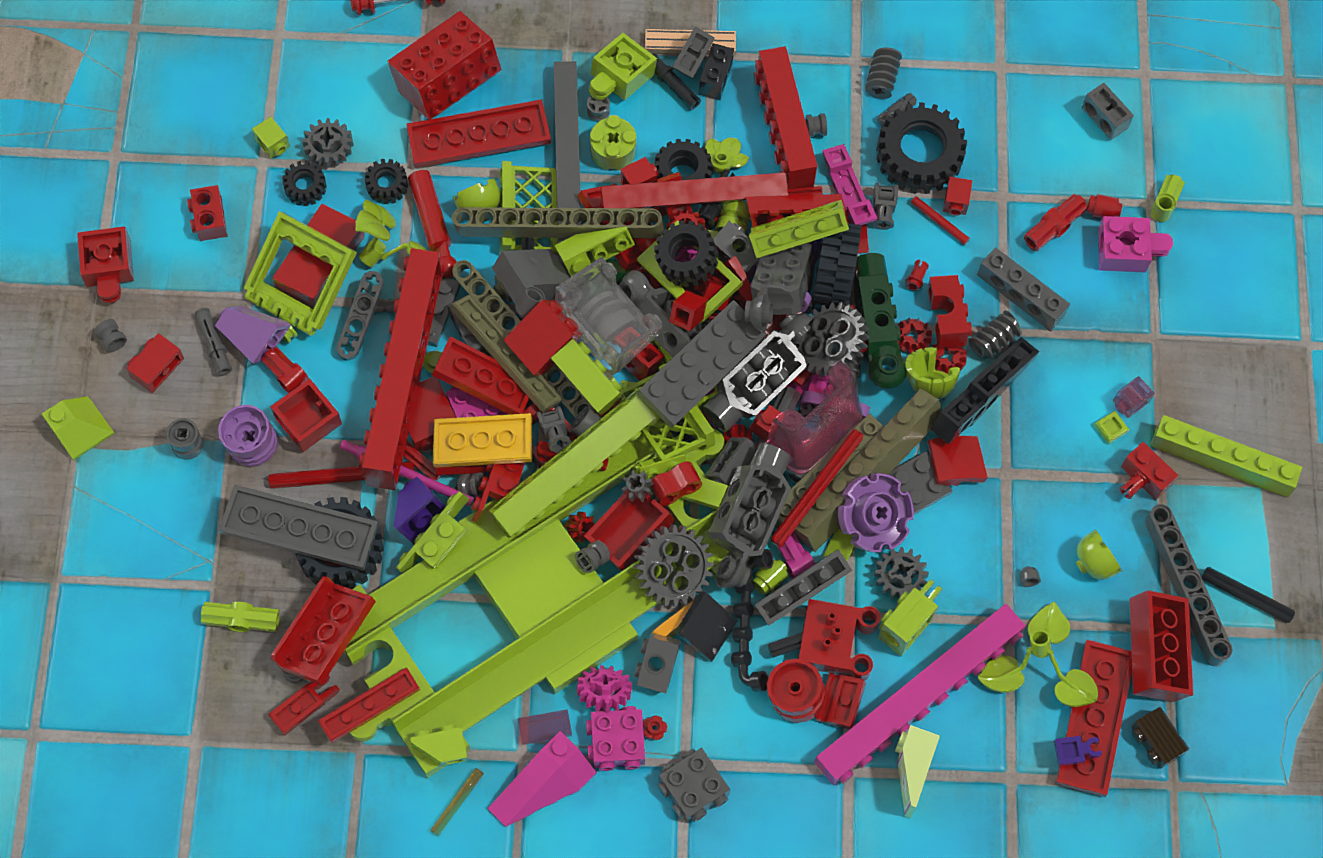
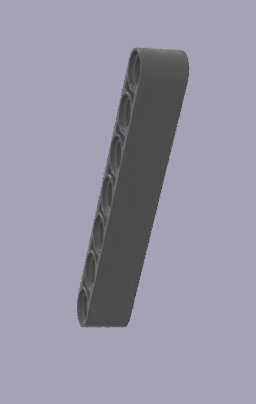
[1145,504,1233,667]

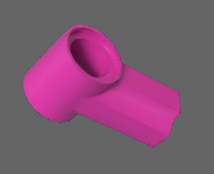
[777,531,815,579]

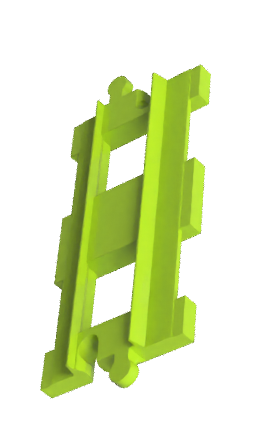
[344,418,754,778]

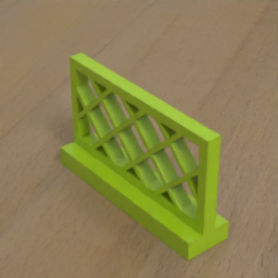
[499,161,557,255]
[749,200,849,258]
[620,363,715,461]

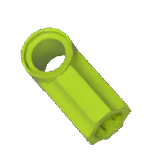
[1150,174,1185,222]

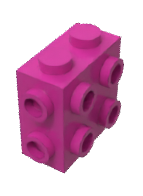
[446,386,509,418]
[586,706,645,771]

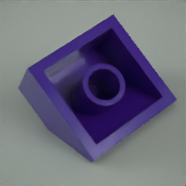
[394,477,446,545]

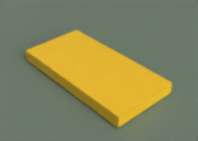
[433,413,532,468]

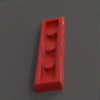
[318,667,420,744]

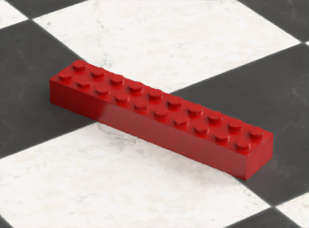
[359,248,443,491]

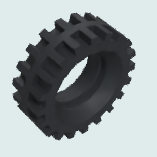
[876,102,967,194]

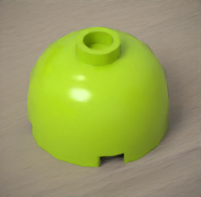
[452,179,501,209]
[1075,529,1122,580]

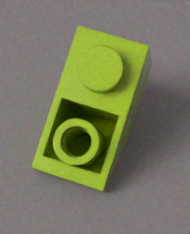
[410,725,467,766]

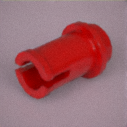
[905,260,929,291]

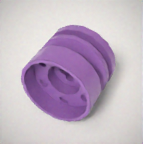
[218,405,278,467]

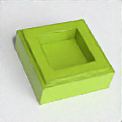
[1094,411,1130,444]

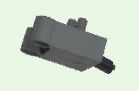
[492,237,583,317]

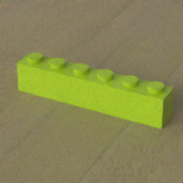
[1150,415,1302,498]

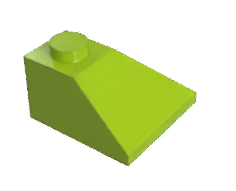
[42,396,115,461]

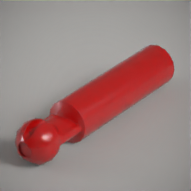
[408,170,457,278]

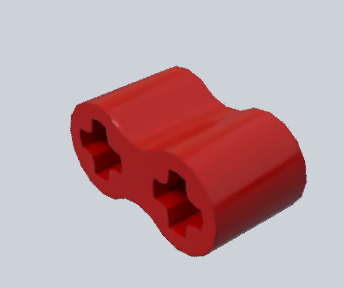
[651,461,702,506]

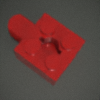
[77,226,134,303]

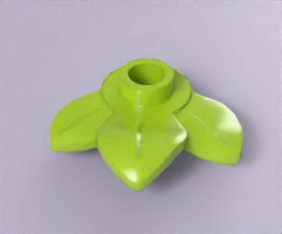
[705,137,749,173]

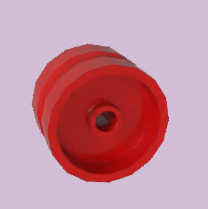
[767,659,826,723]

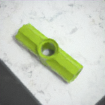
[201,602,280,632]

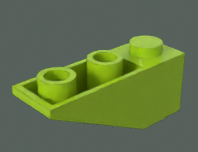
[555,227,635,278]

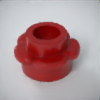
[643,715,667,740]

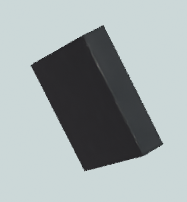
[675,591,737,662]

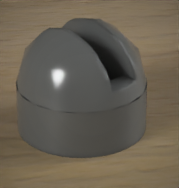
[1020,566,1041,587]

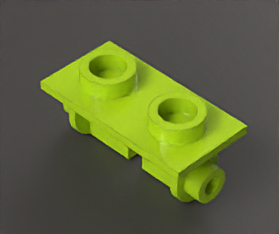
[634,454,686,487]

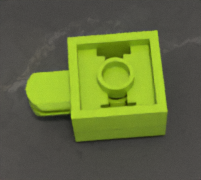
[589,33,657,101]
[878,579,943,657]

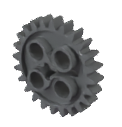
[794,302,869,378]
[633,525,714,607]

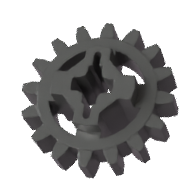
[302,118,354,167]
[874,547,929,600]

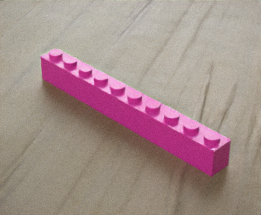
[814,604,1026,786]

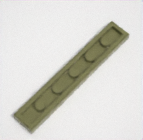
[450,295,562,413]

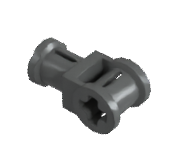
[873,183,899,230]
[536,406,571,453]

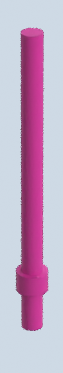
[340,440,475,507]

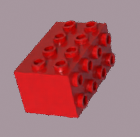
[387,11,502,120]

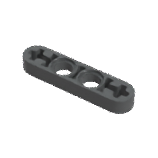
[337,271,384,360]

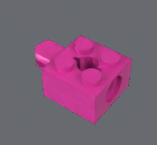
[1098,216,1173,273]

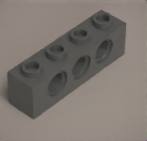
[977,247,1070,331]
[754,549,853,626]

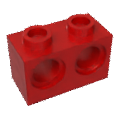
[187,185,228,241]

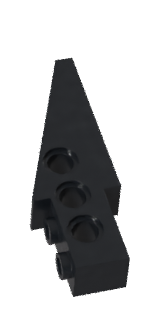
[930,337,1040,445]

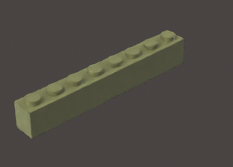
[794,388,942,552]

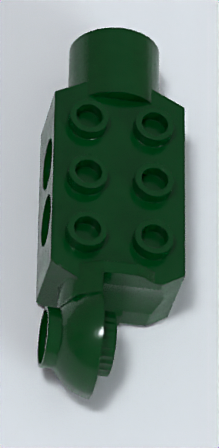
[854,253,907,389]

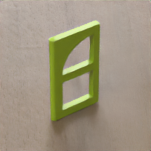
[637,220,743,323]

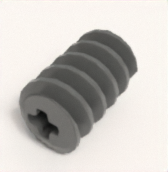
[865,47,902,99]
[969,310,1022,359]

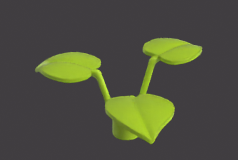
[356,200,429,267]
[978,602,1098,707]

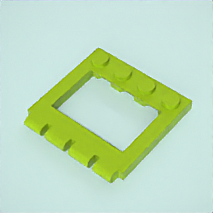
[244,211,357,336]

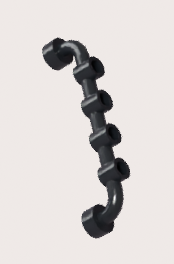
[731,549,774,692]

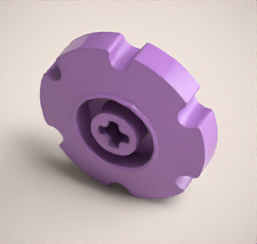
[838,473,914,552]

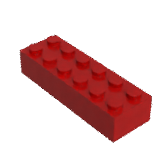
[753,46,817,189]

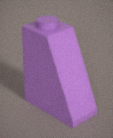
[215,306,291,363]

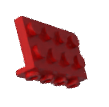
[271,576,376,685]

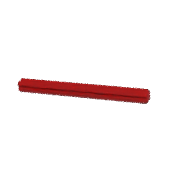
[771,429,864,547]
[268,462,414,488]

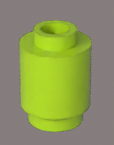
[753,559,788,595]

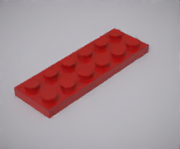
[406,99,551,168]
[1055,640,1132,797]

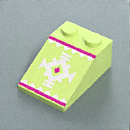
[895,725,940,818]

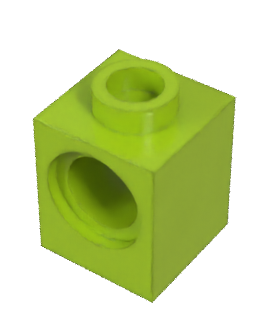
[252,116,290,159]

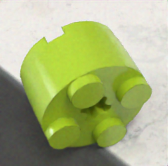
[590,115,637,171]

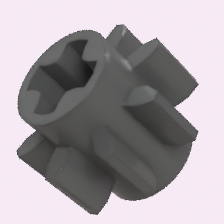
[622,470,654,502]

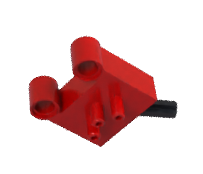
[768,599,881,681]

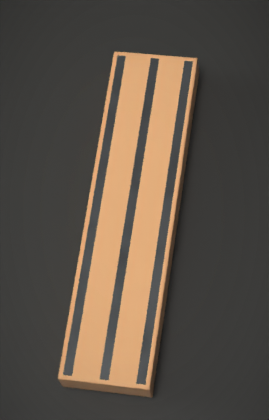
[645,29,736,55]

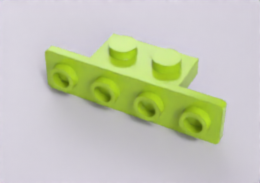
[396,491,469,573]

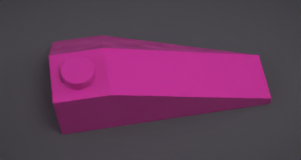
[488,731,597,827]

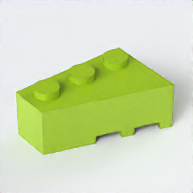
[551,339,624,415]

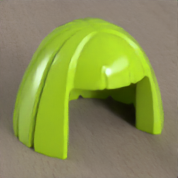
[905,347,960,399]

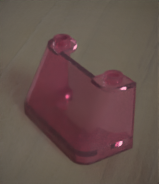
[767,360,863,474]

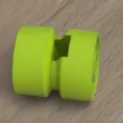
[714,201,750,234]

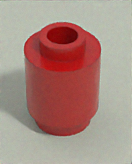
[1087,194,1123,218]

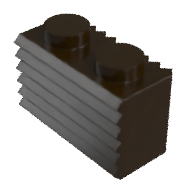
[1131,707,1189,769]

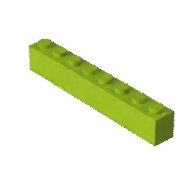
[488,386,660,536]

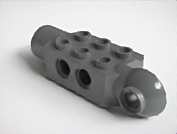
[745,242,814,333]
[617,270,711,358]
[702,313,813,432]
[708,443,791,588]

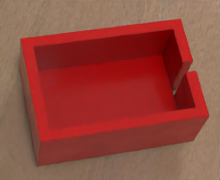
[584,485,675,572]

